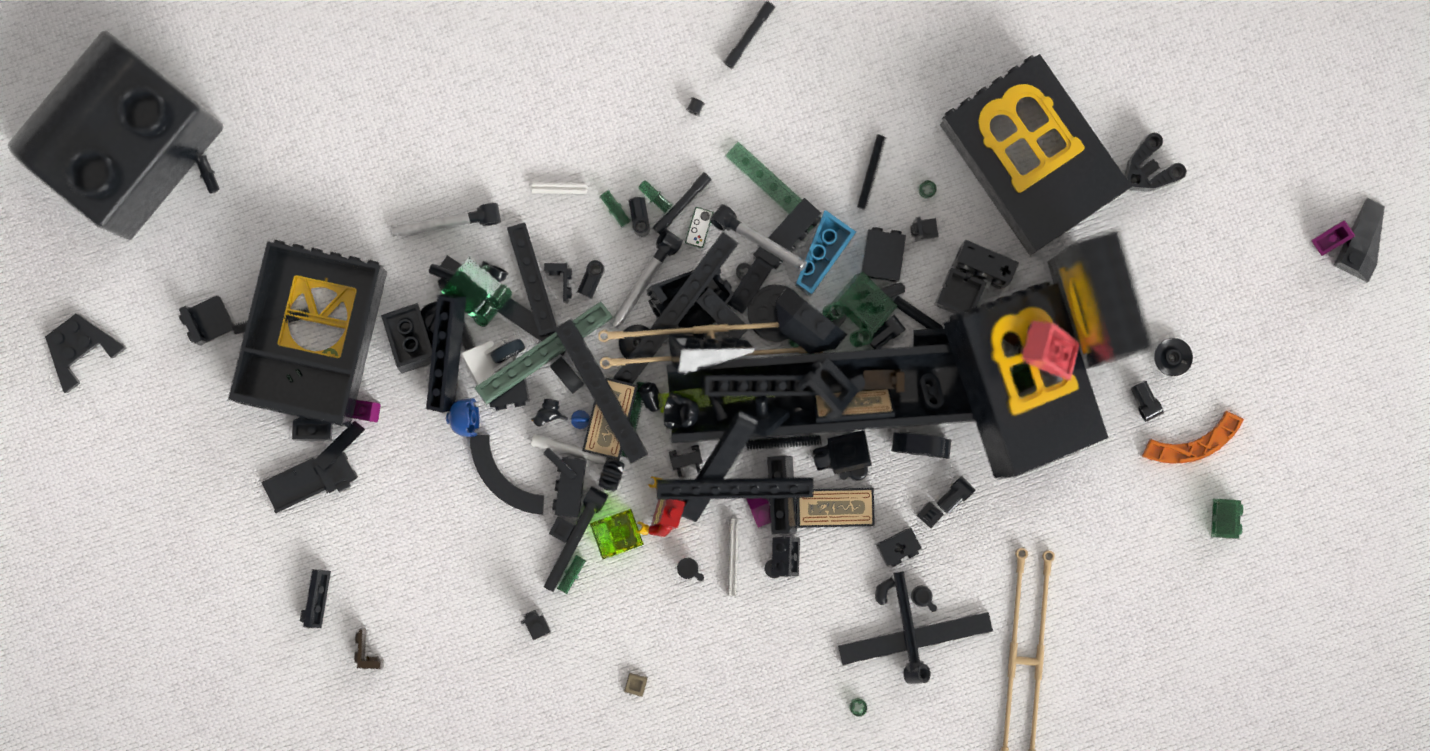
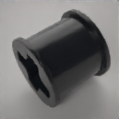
[686,97,705,116]

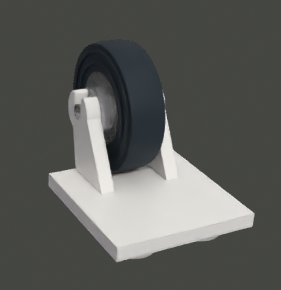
[460,338,525,385]

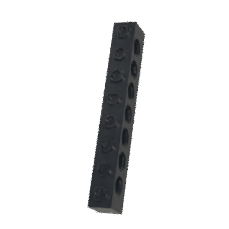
[554,319,649,464]

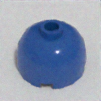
[446,398,480,437]

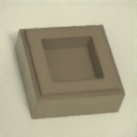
[624,672,648,697]

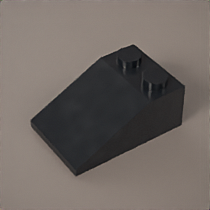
[381,303,433,374]

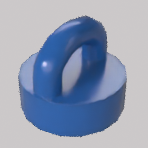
[571,410,590,429]

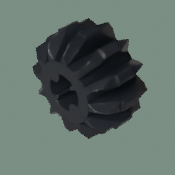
[598,458,625,491]

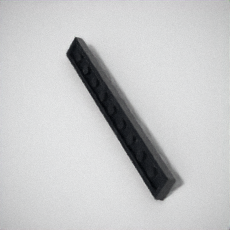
[612,232,738,384]

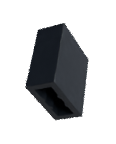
[860,227,906,283]

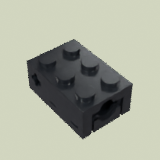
[952,240,1019,289]

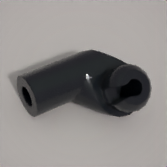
[875,577,895,605]

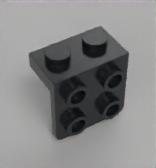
[179,296,234,345]

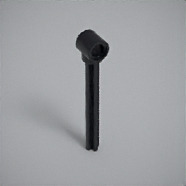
[543,486,609,592]
[893,571,931,684]

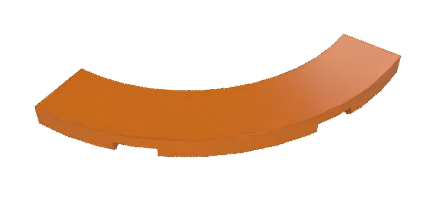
[1142,411,1244,464]

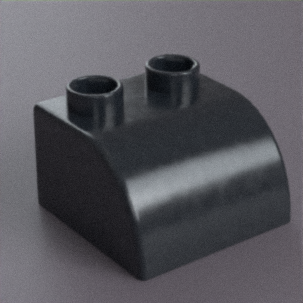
[8,31,223,240]

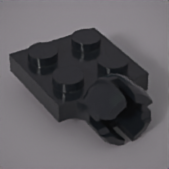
[813,430,872,474]

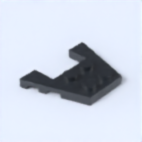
[45,314,126,393]

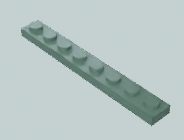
[474,302,613,405]

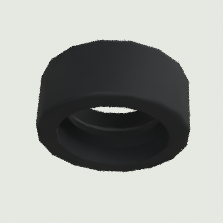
[550,357,584,394]

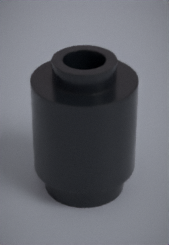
[639,382,663,412]

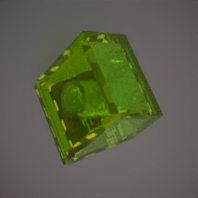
[590,509,644,560]

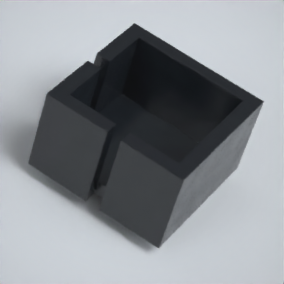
[934,268,987,314]

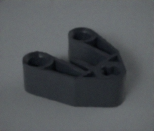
[1124,133,1187,191]
[891,432,952,459]

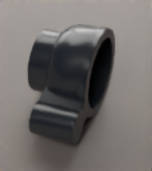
[479,260,508,286]
[839,467,868,481]
[677,558,704,581]
[911,585,937,612]

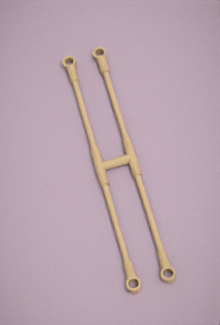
[598,322,823,369]
[1001,548,1055,751]

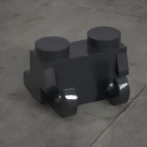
[669,445,703,478]

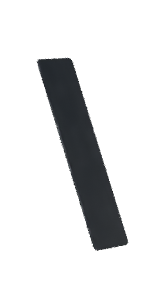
[314,421,365,470]

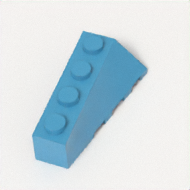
[795,210,856,297]

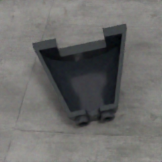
[647,269,734,339]

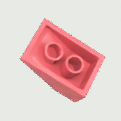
[1022,321,1080,380]

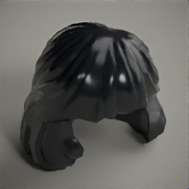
[663,393,699,429]

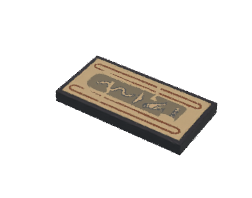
[582,378,638,460]
[813,389,895,423]
[797,488,875,528]

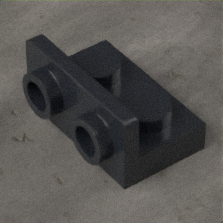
[772,537,800,577]

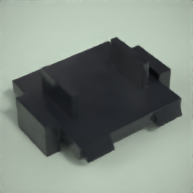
[313,452,358,494]

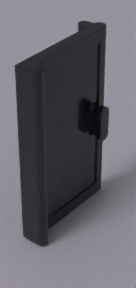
[261,457,325,513]

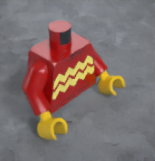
[635,476,685,537]

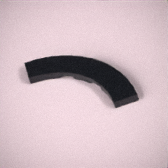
[470,435,544,515]

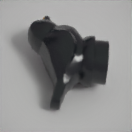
[531,399,568,427]

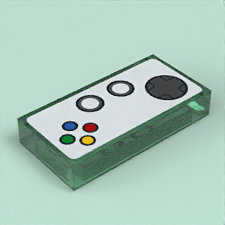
[685,207,714,249]

